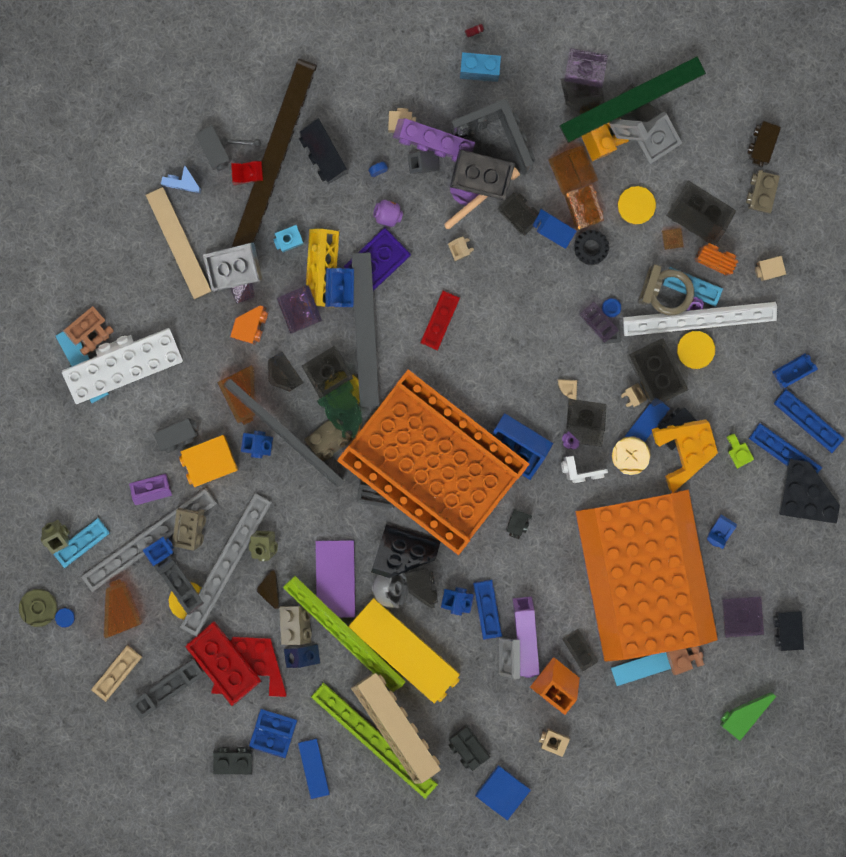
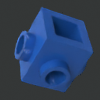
[241,430,273,459]
[441,587,474,616]

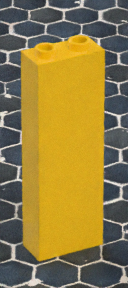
[348,597,460,704]

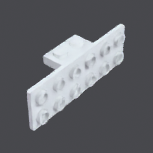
[62,328,183,404]

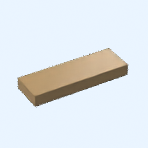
[91,645,142,702]

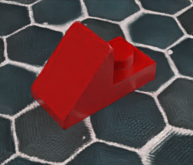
[231,161,263,185]

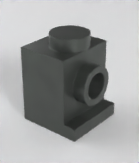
[506,509,532,539]

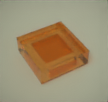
[662,228,684,250]

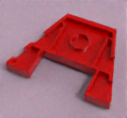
[211,637,287,697]

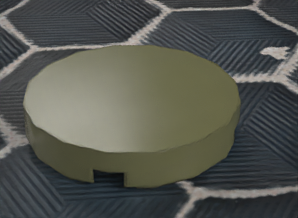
[19,589,57,627]

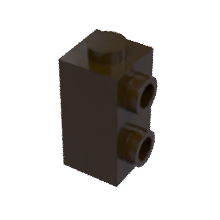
[747,121,781,167]

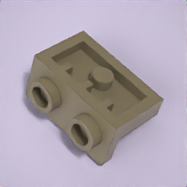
[746,170,780,214]
[172,508,206,551]

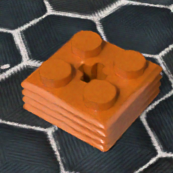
[695,243,738,276]

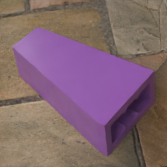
[513,597,540,678]

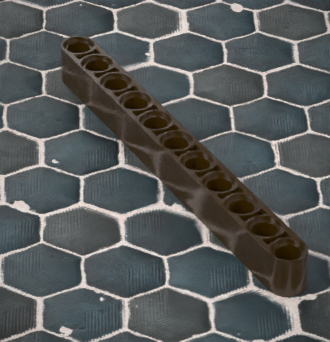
[231,59,317,248]

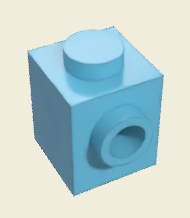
[273,225,304,252]

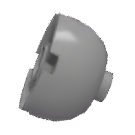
[372,573,408,608]

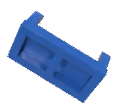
[533,209,577,249]
[325,268,354,307]
[772,353,818,389]

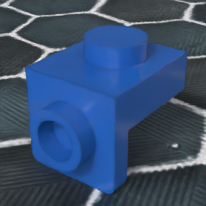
[707,515,737,549]
[143,537,174,566]

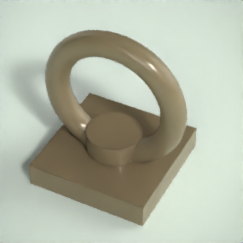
[638,264,694,316]

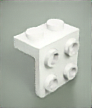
[561,456,608,483]

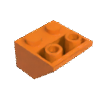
[230,305,268,345]
[530,657,580,715]

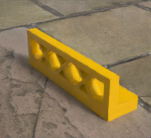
[304,229,339,308]

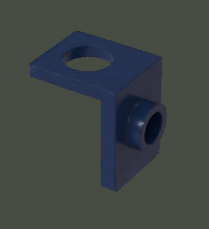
[284,645,320,668]

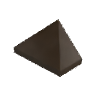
[257,569,280,609]

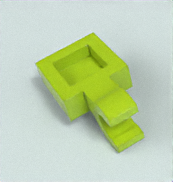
[726,433,754,469]

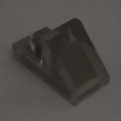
[562,629,598,672]

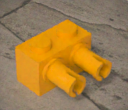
[582,118,629,162]

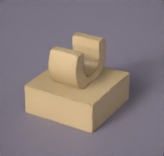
[448,237,474,261]
[621,383,647,407]

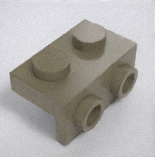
[304,416,352,462]
[280,605,312,645]

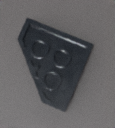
[779,458,840,524]
[371,524,441,578]

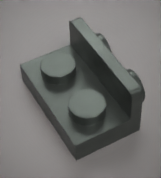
[213,747,252,775]

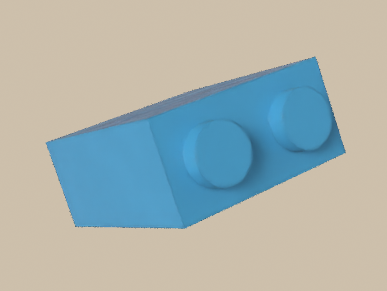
[460,52,501,82]

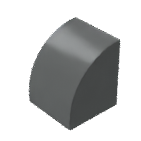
[408,152,439,174]

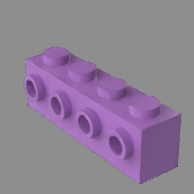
[393,118,475,162]

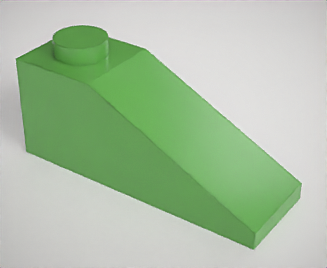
[720,692,776,741]

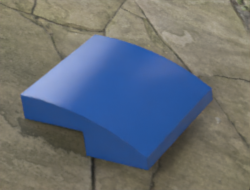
[249,709,297,759]
[475,765,531,820]

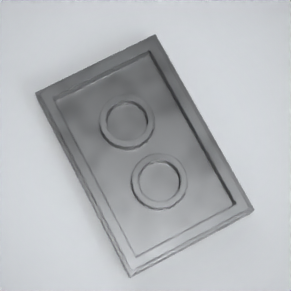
[203,243,263,292]

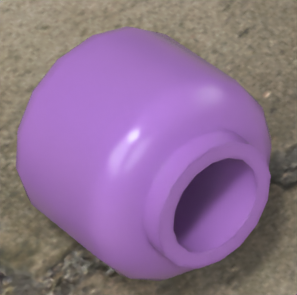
[373,200,403,227]

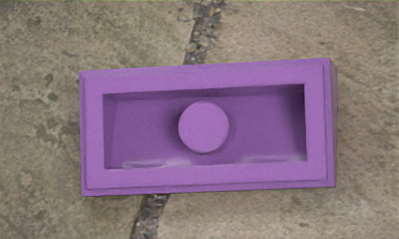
[129,474,172,505]

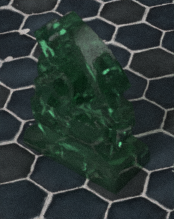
[317,381,363,439]

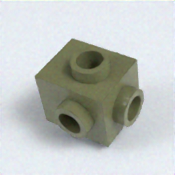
[41,520,70,554]
[249,531,278,561]

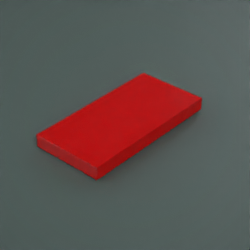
[185,622,262,706]

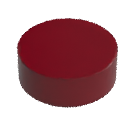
[465,24,485,38]

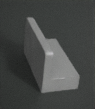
[609,119,657,141]

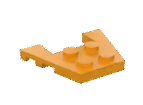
[651,419,718,493]

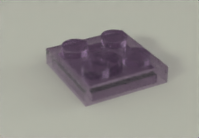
[564,48,608,88]
[277,285,322,334]
[722,596,764,638]

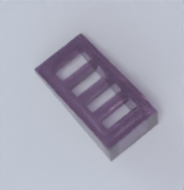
[579,302,619,343]

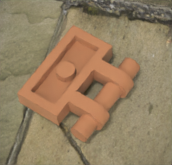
[63,306,114,356]
[666,646,704,675]

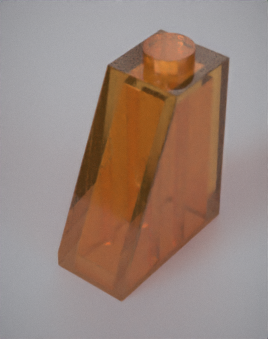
[217,365,256,425]
[104,579,143,639]

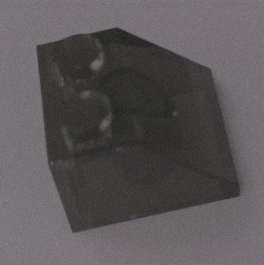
[302,346,353,398]

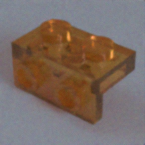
[564,184,604,230]

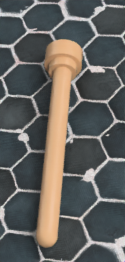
[444,166,520,229]

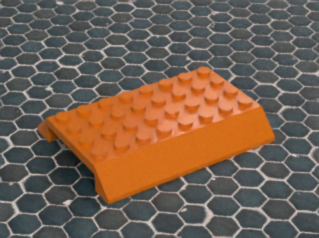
[337,370,530,555]
[575,489,718,661]

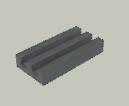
[357,483,395,508]

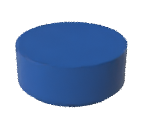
[368,162,389,177]
[602,298,621,318]
[55,608,75,628]

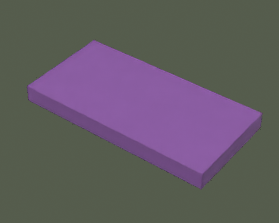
[316,540,355,617]

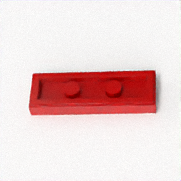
[420,291,460,351]

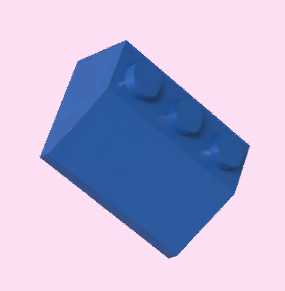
[491,413,553,480]

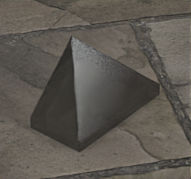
[268,352,303,392]

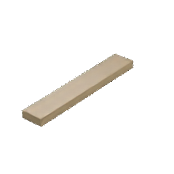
[146,187,212,300]

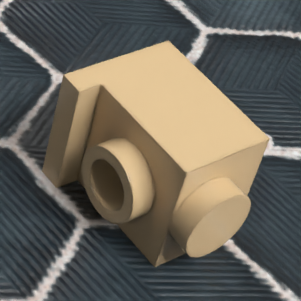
[539,729,570,757]

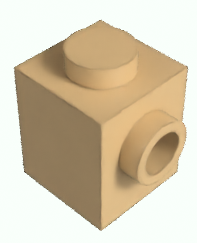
[388,108,416,133]

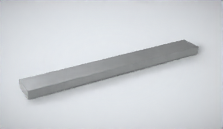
[81,488,217,592]
[180,493,272,637]

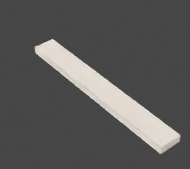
[623,302,777,336]

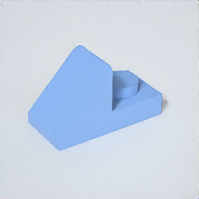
[161,166,201,193]

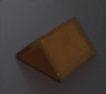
[548,145,598,195]

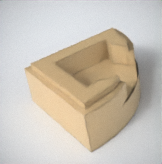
[558,380,577,400]

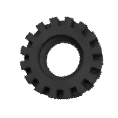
[574,230,609,265]

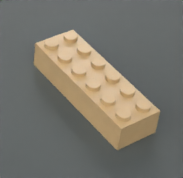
[351,673,441,784]

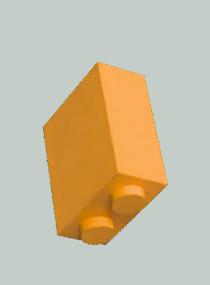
[179,435,238,487]

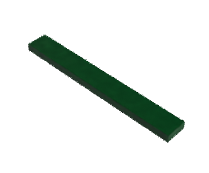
[559,56,706,143]

